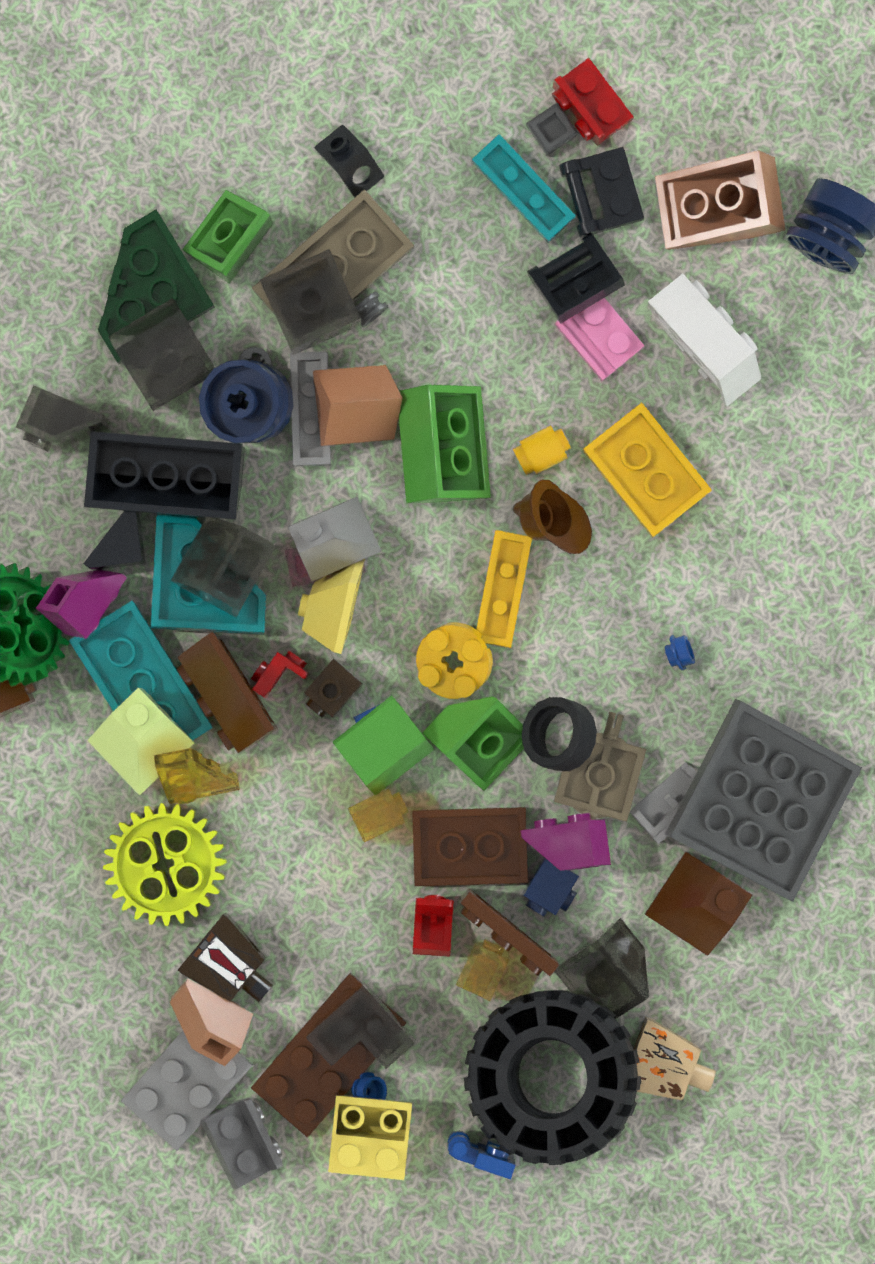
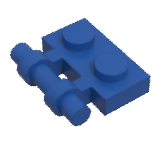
[448,1130,516,1180]

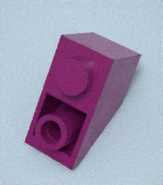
[36,569,127,639]
[521,813,611,871]

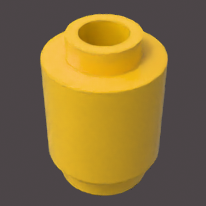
[513,425,571,476]

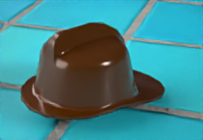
[513,479,592,554]

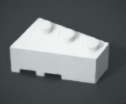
[648,274,762,406]

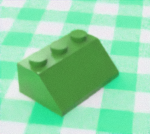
[399,384,491,503]

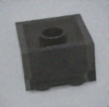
[15,385,112,452]

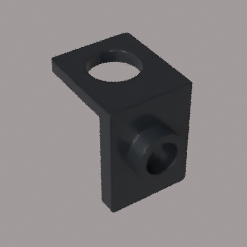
[314,125,384,198]

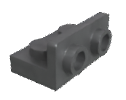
[200,1097,283,1189]

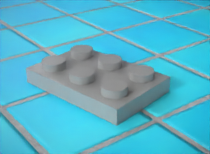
[121,1031,253,1151]

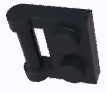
[559,147,644,238]
[527,233,625,324]

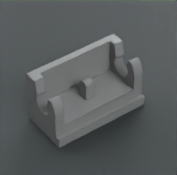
[629,762,697,844]

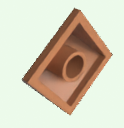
[313,365,402,446]

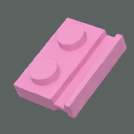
[554,298,644,382]

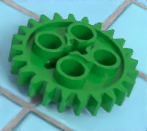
[0,563,69,687]

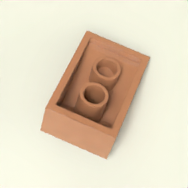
[655,150,786,250]

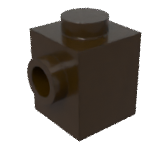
[304,658,363,718]

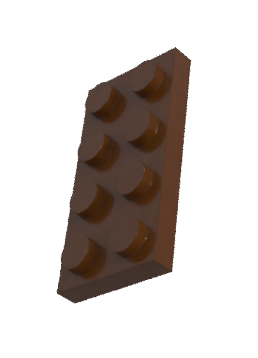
[251,973,407,1138]

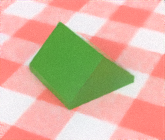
[182,190,273,284]
[332,695,435,796]

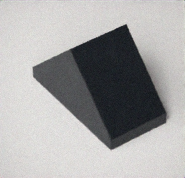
[83,511,146,570]

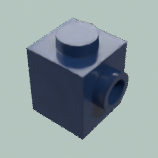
[522,857,579,917]

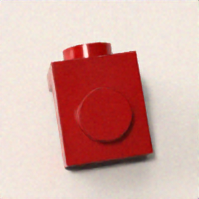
[251,651,310,698]
[412,895,454,957]

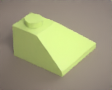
[87,688,195,795]

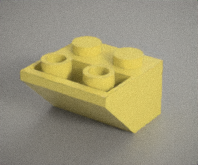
[328,1095,412,1180]

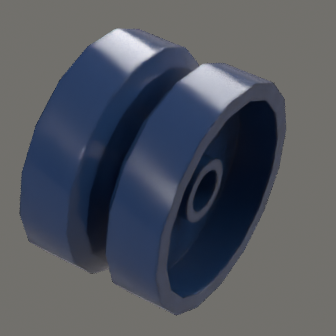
[199,360,294,443]

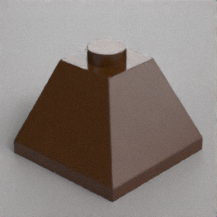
[645,851,753,956]

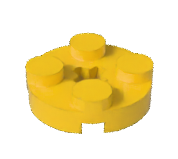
[416,622,493,699]

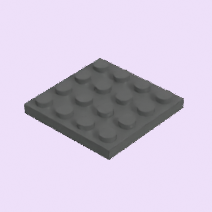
[665,699,862,902]

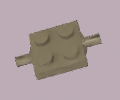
[553,712,647,822]

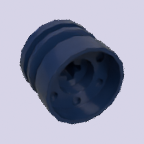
[785,178,875,274]

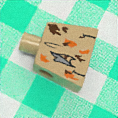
[633,1016,716,1100]

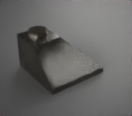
[554,918,649,1019]

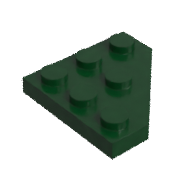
[98,209,215,365]

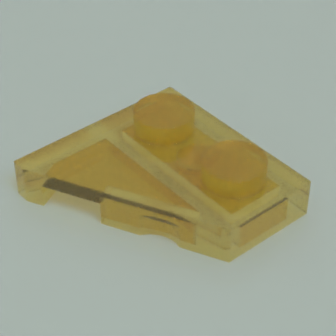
[154,748,240,804]

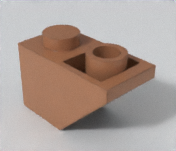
[170,979,253,1066]

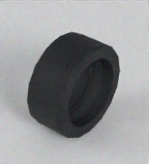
[522,697,597,771]

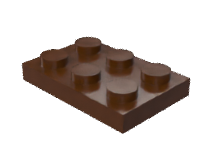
[412,807,528,886]
[460,888,560,976]

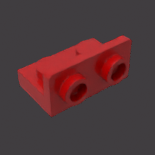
[552,58,634,146]

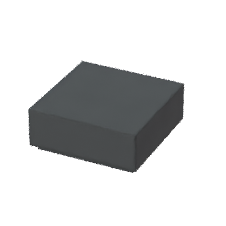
[526,103,578,156]

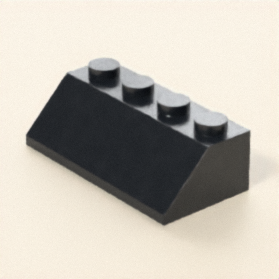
[84,431,245,520]

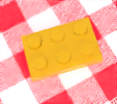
[582,402,712,538]

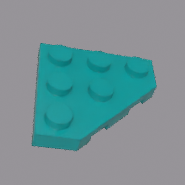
[150,515,266,635]

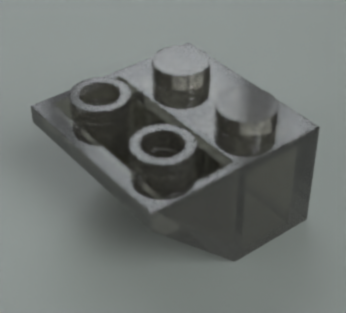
[171,517,277,618]

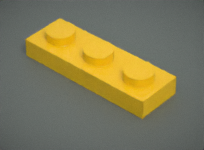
[476,530,532,648]

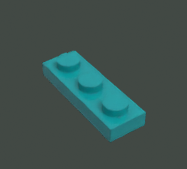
[472,134,576,243]

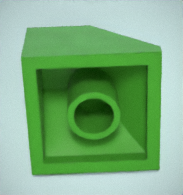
[422,696,524,791]

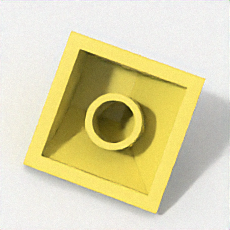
[298,559,365,654]

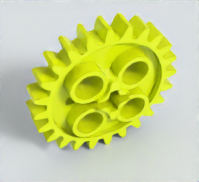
[103,803,227,926]

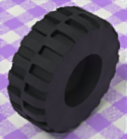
[464,990,641,1165]

